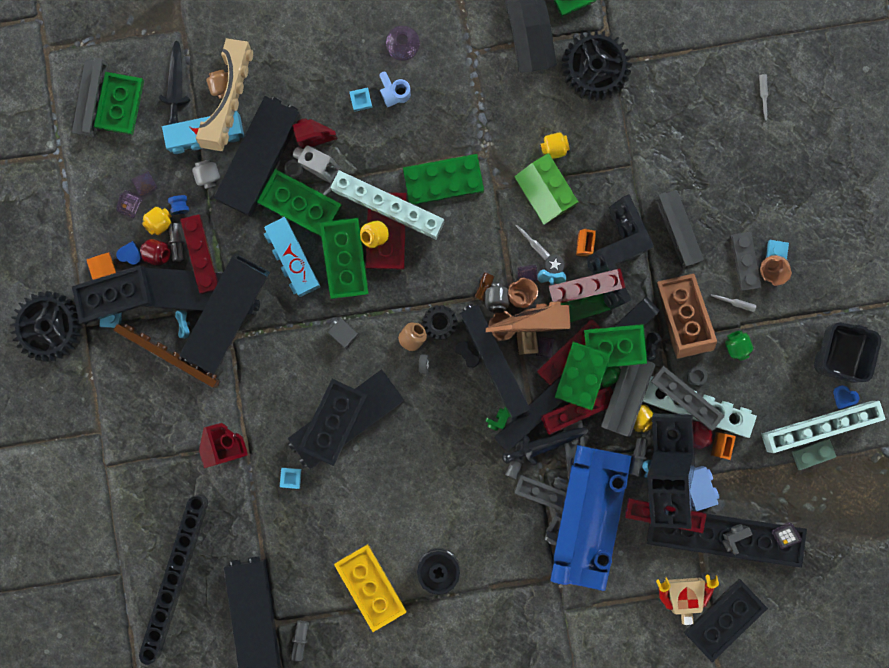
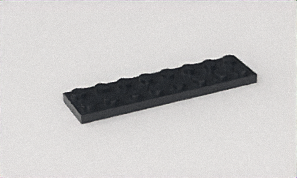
[646,513,807,568]

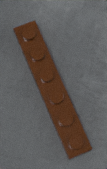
[113,323,221,388]

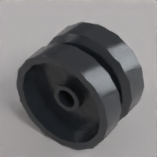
[417,548,460,595]

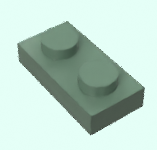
[792,439,836,470]

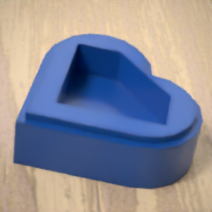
[116,241,142,265]
[833,385,860,409]

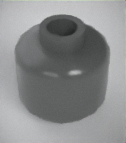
[485,283,510,313]

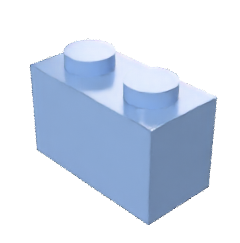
[690,466,719,512]

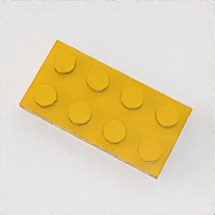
[334,544,407,632]

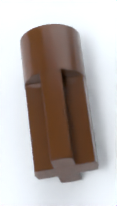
[475,272,494,301]

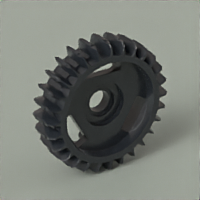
[561,30,632,101]
[10,291,84,362]

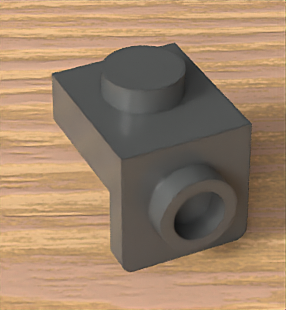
[545,512,562,546]
[723,524,752,555]

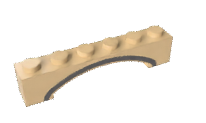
[196,38,253,151]

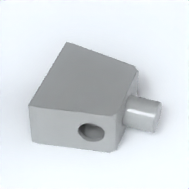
[293,145,340,184]

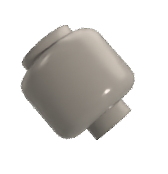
[192,159,220,189]

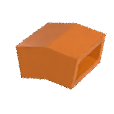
[576,229,596,257]
[87,252,116,280]
[711,432,736,460]

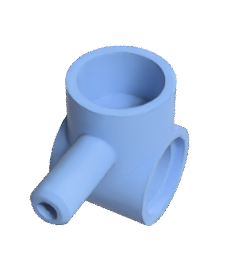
[379,72,411,108]

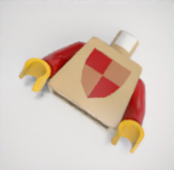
[656,575,719,625]

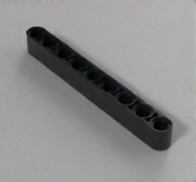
[139,494,208,665]

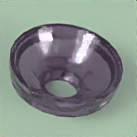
[386,26,420,61]

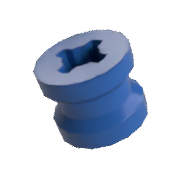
[168,195,189,215]

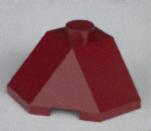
[293,118,338,150]
[199,423,248,469]

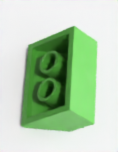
[515,153,578,225]

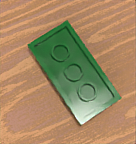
[403,154,484,205]
[257,169,343,237]
[320,217,369,299]

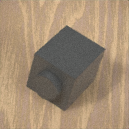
[328,318,359,349]

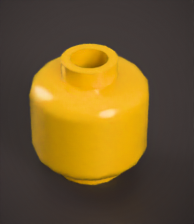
[541,132,570,159]
[142,207,172,235]
[360,221,389,248]
[634,404,654,433]

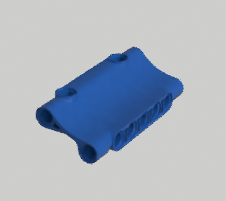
[550,445,632,591]

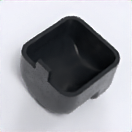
[814,322,881,383]

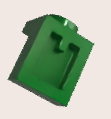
[485,407,509,431]

